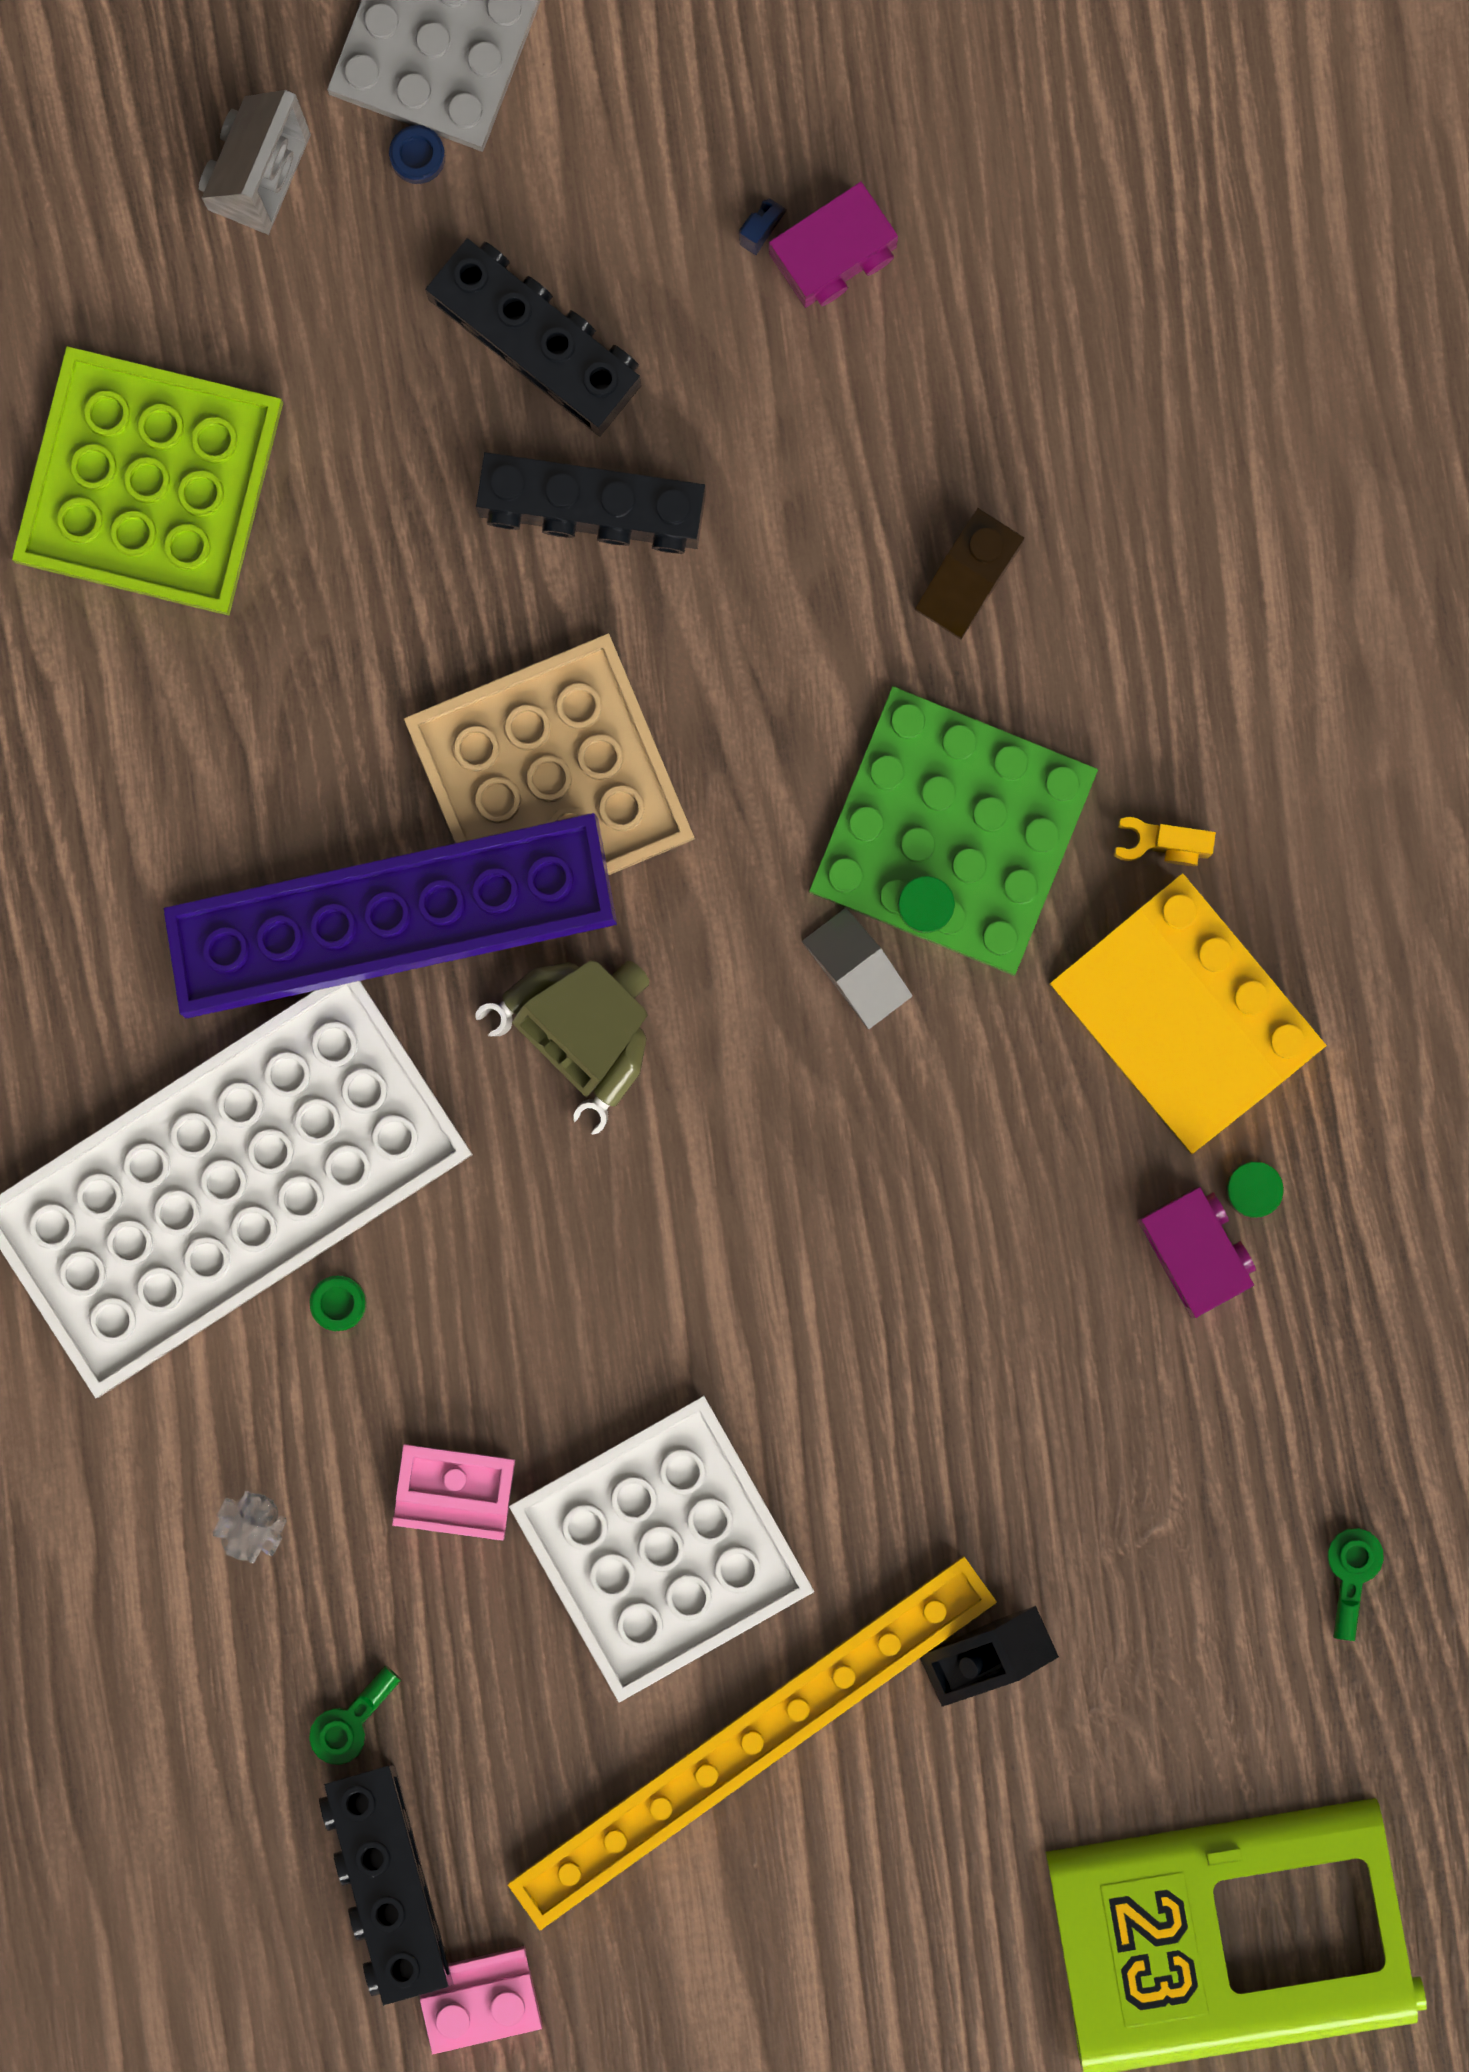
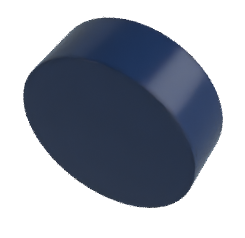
[389,125,445,184]

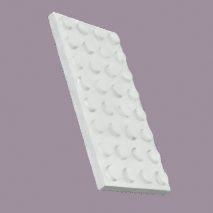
[0,981,473,1398]

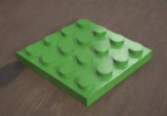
[809,686,1098,976]

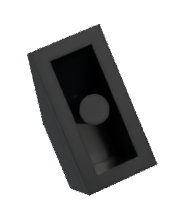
[920,1606,1059,1707]

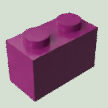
[769,181,898,308]
[1137,1187,1256,1318]

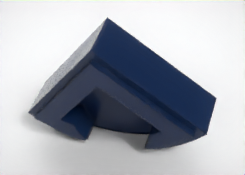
[739,198,787,255]

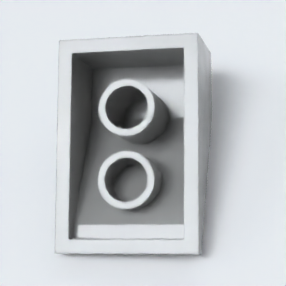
[199,90,311,235]

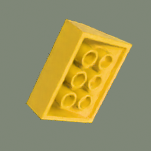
[1050,873,1327,1155]

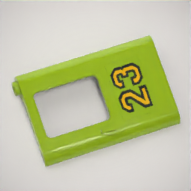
[1045,1798,1427,2072]

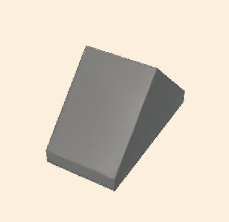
[802,908,913,1030]

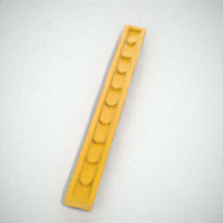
[507,1555,997,1930]

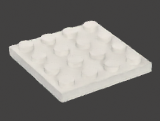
[509,1396,814,1703]

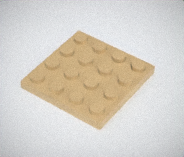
[404,633,695,875]

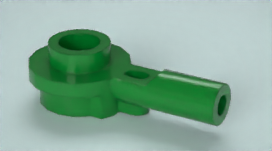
[1327,1528,1384,1641]
[309,1666,401,1765]

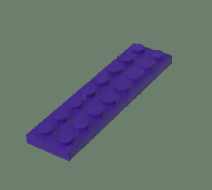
[163,813,617,1019]

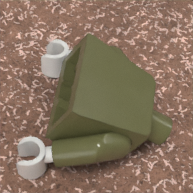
[476,960,650,1135]

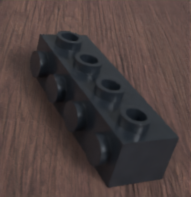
[425,238,641,437]
[476,452,706,554]
[319,1765,454,2006]

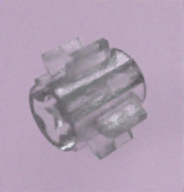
[213,1491,287,1563]

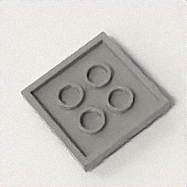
[327,0,541,152]

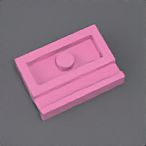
[392,1444,515,1541]
[420,1946,543,2055]

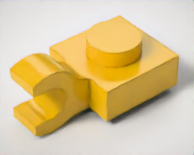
[1114,817,1216,866]

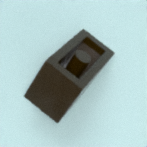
[915,508,1024,640]

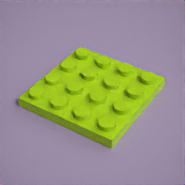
[12,346,283,616]

